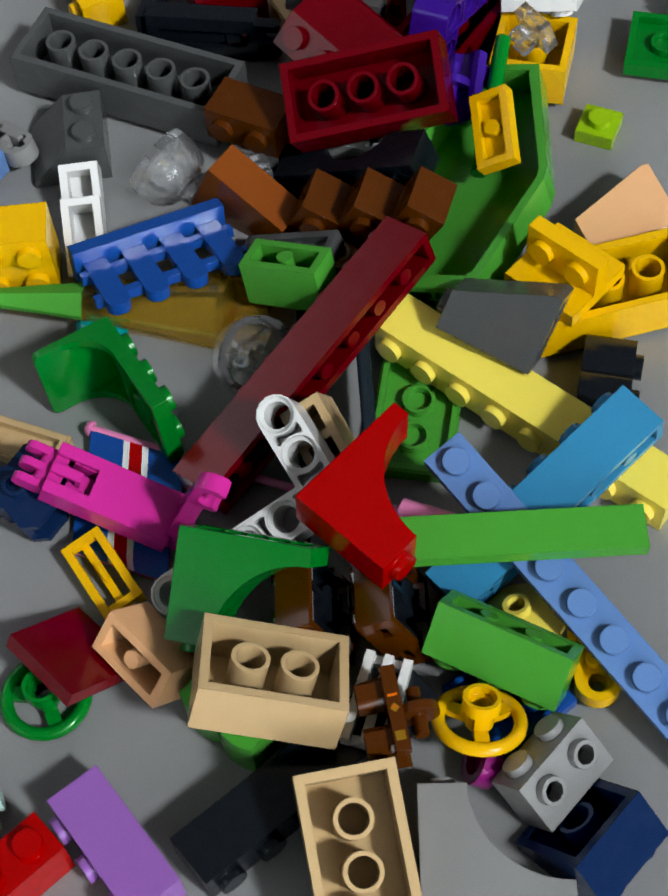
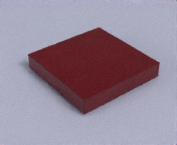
[6,607,125,707]

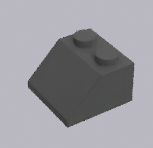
[32,90,113,188]

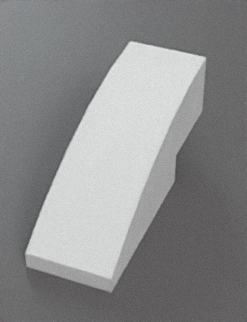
[58,160,107,279]

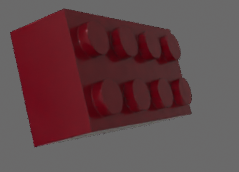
[279,29,458,153]

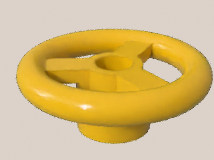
[431,683,528,758]

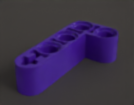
[409,0,488,57]

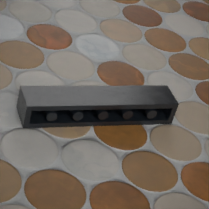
[170,656,439,896]

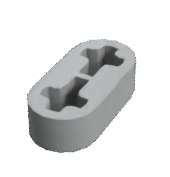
[0,119,39,168]

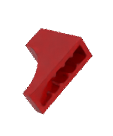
[295,403,417,590]

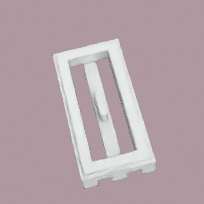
[340,649,413,750]

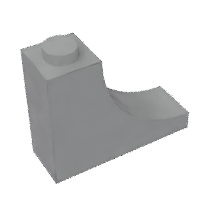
[417,777,578,896]

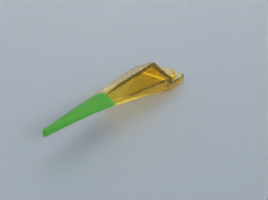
[0,272,272,353]

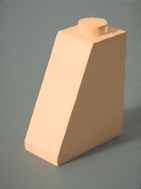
[574,163,668,245]

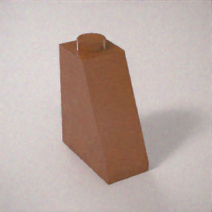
[191,144,298,236]

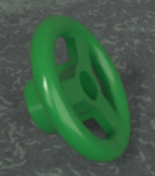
[0,662,93,741]

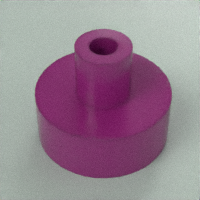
[461,739,505,790]

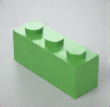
[421,589,585,712]

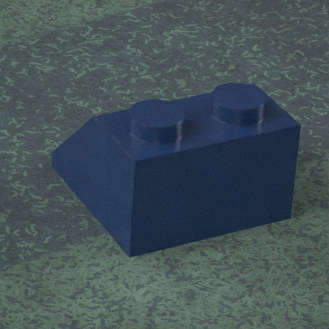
[514,778,668,896]

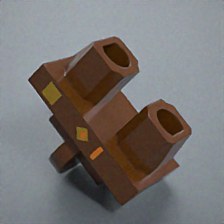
[353,664,440,769]

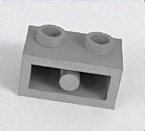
[491,712,614,833]

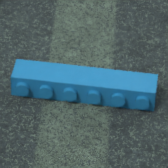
[425,385,664,603]

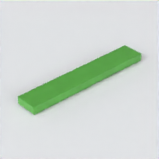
[399,504,650,567]

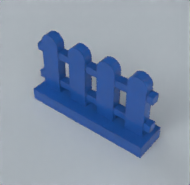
[67,198,248,315]

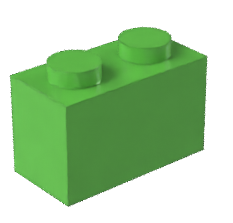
[238,238,337,311]

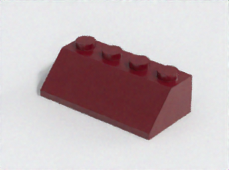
[273,0,403,138]

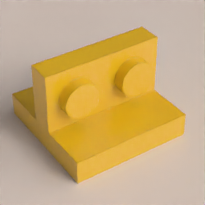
[504,215,625,328]

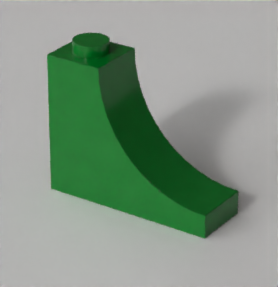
[164,524,330,653]

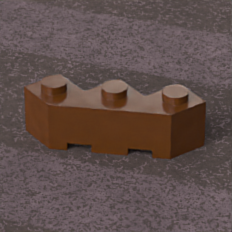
[289,166,458,243]

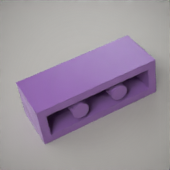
[46,765,187,896]

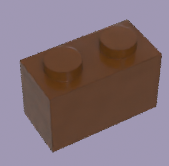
[203,77,289,158]

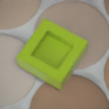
[574,104,624,151]

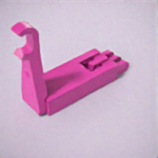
[11,439,232,552]

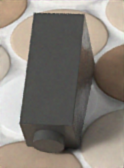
[436,278,574,374]

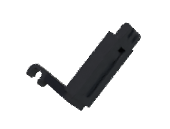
[135,0,283,60]

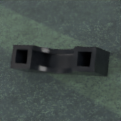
[273,129,440,199]

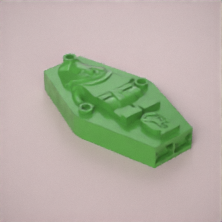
[409,64,555,313]

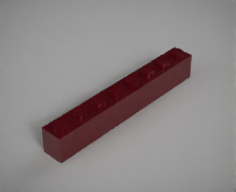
[172,216,436,515]

